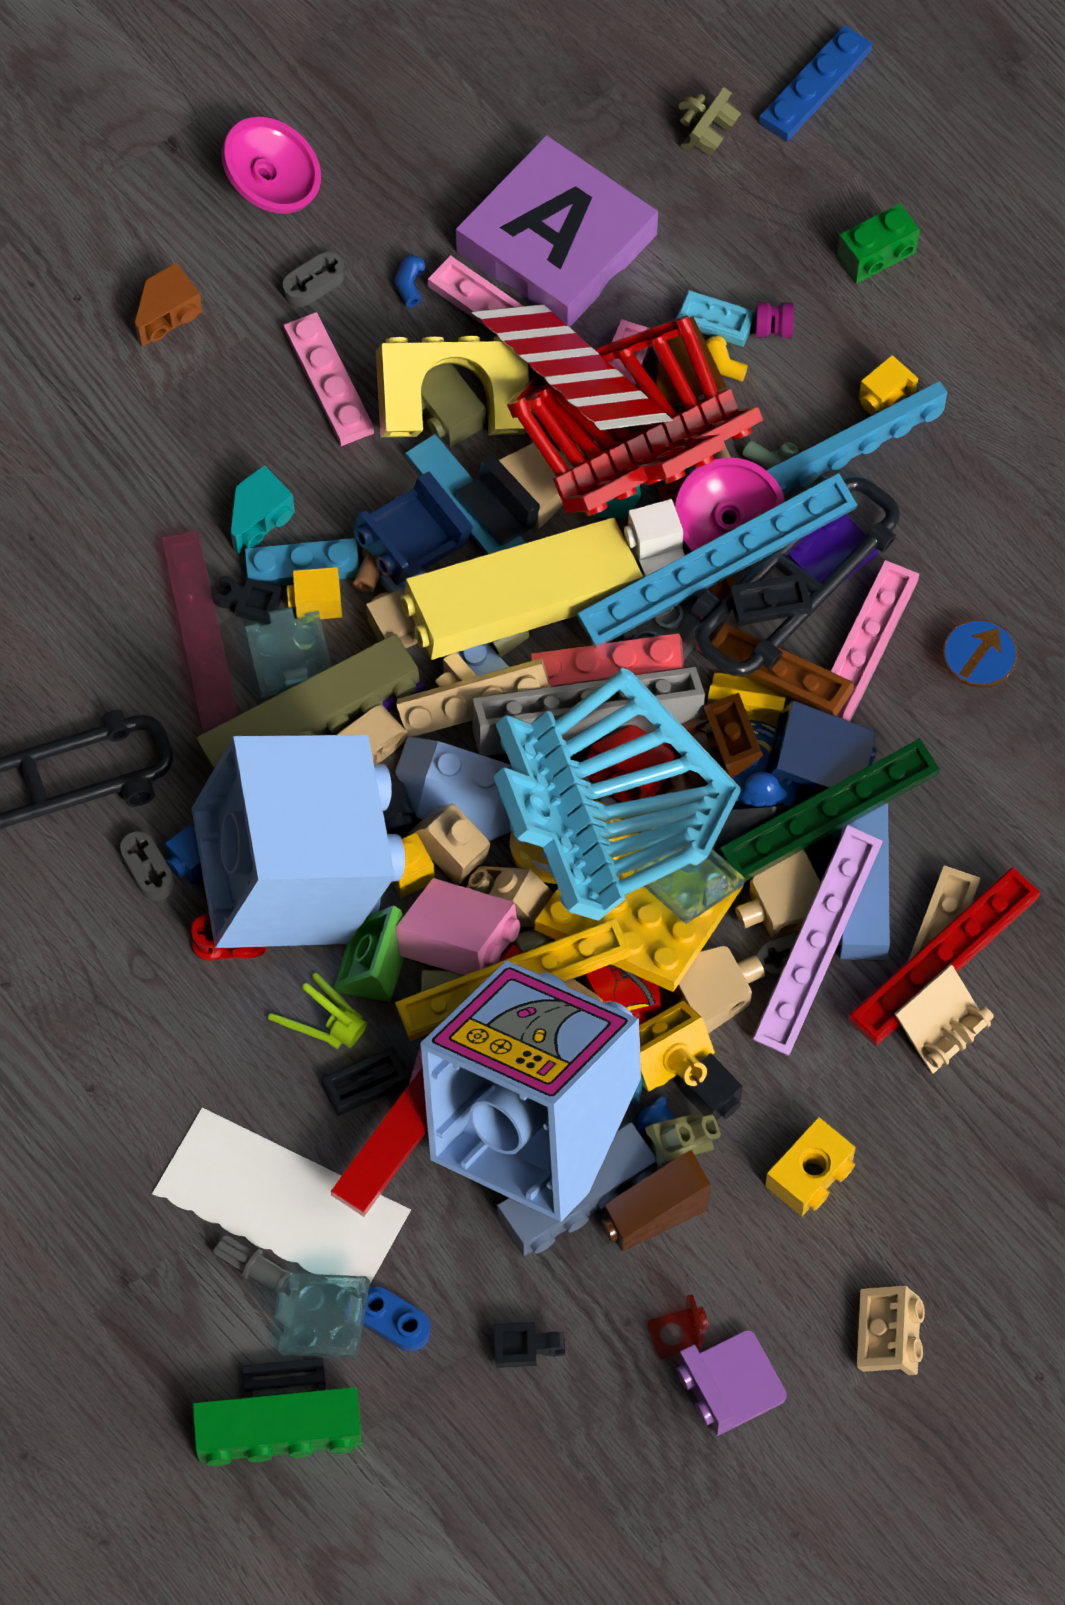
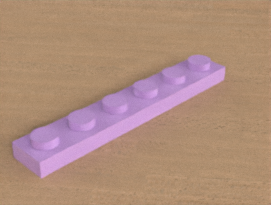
[751,825,883,1056]

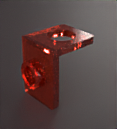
[648,1294,709,1359]

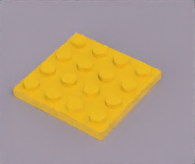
[535,832,744,992]

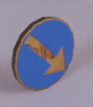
[943,619,1018,688]

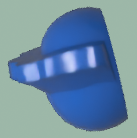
[738,771,787,807]
[636,1095,674,1139]

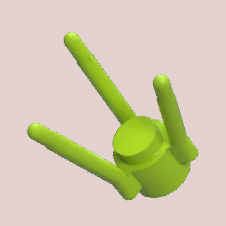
[268,973,367,1049]

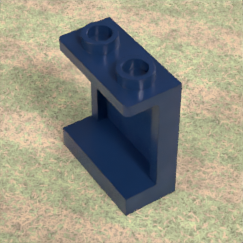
[352,471,473,586]
[765,701,877,792]

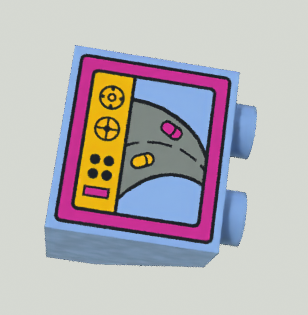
[421,960,641,1222]

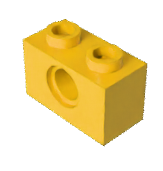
[765,1117,856,1217]

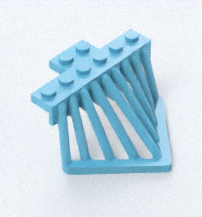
[493,668,741,921]

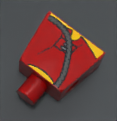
[581,964,661,1026]

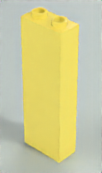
[401,517,643,660]

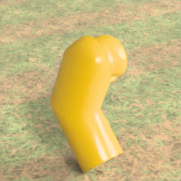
[706,335,748,382]

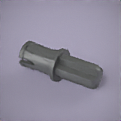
[213,1235,292,1295]

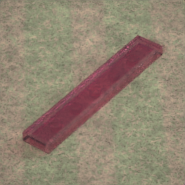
[162,531,238,734]

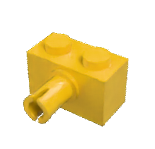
[639,1000,715,1092]

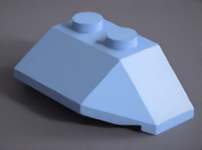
[395,736,513,841]

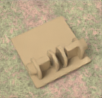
[895,964,994,1074]

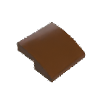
[681,693,763,788]

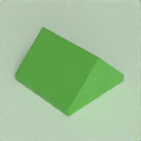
[333,906,404,1002]

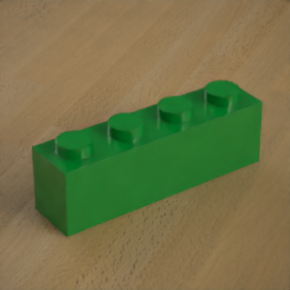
[193,1387,363,1466]

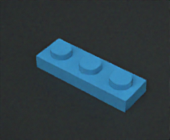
[245,538,359,586]

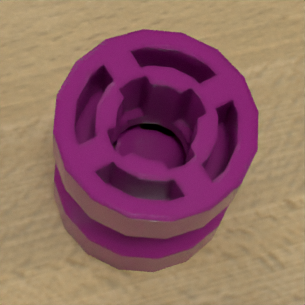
[756,301,794,339]

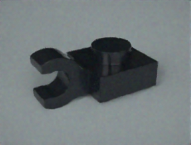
[494,1322,566,1368]

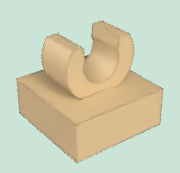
[435,653,477,687]

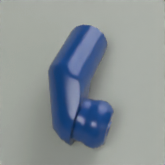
[394,254,425,308]

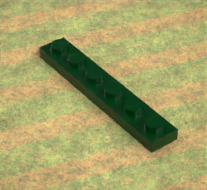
[720,738,940,885]

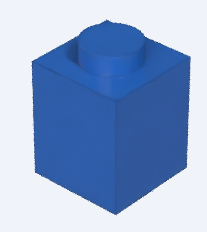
[165,821,203,885]

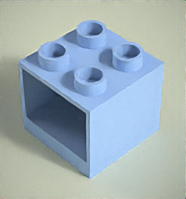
[192,735,405,948]

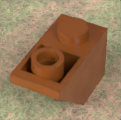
[135,262,203,347]

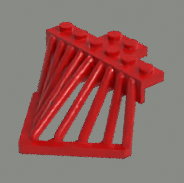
[507,316,763,516]

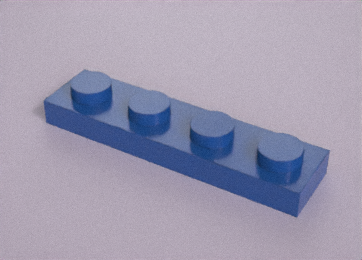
[759,25,872,142]

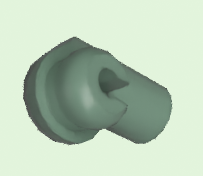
[742,440,799,470]

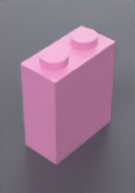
[395,878,520,976]

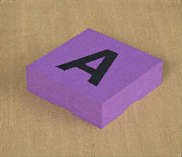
[456,135,658,327]

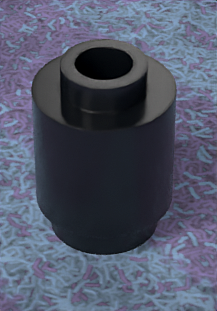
[383,778,416,836]

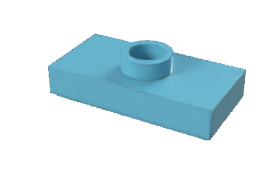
[676,290,756,347]

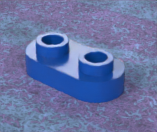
[356,1287,431,1351]

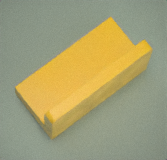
[707,673,787,727]

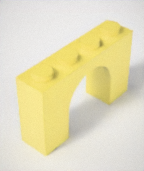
[376,336,531,437]

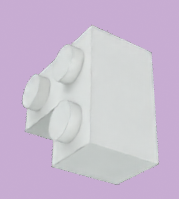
[624,499,685,578]

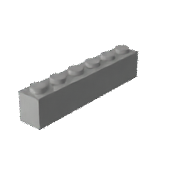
[472,667,705,756]

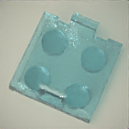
[245,607,332,697]
[634,847,745,924]
[273,1273,370,1358]

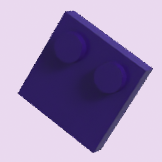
[786,514,879,583]

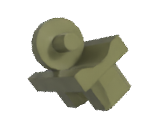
[678,87,741,156]
[645,1112,721,1166]

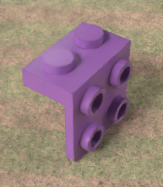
[676,1330,787,1436]

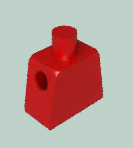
[587,725,675,802]

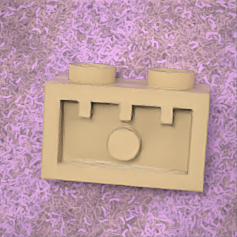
[857,1286,925,1375]

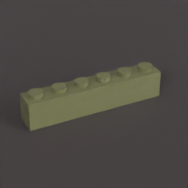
[196,634,420,773]

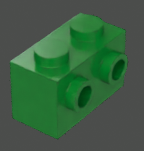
[837,203,920,284]

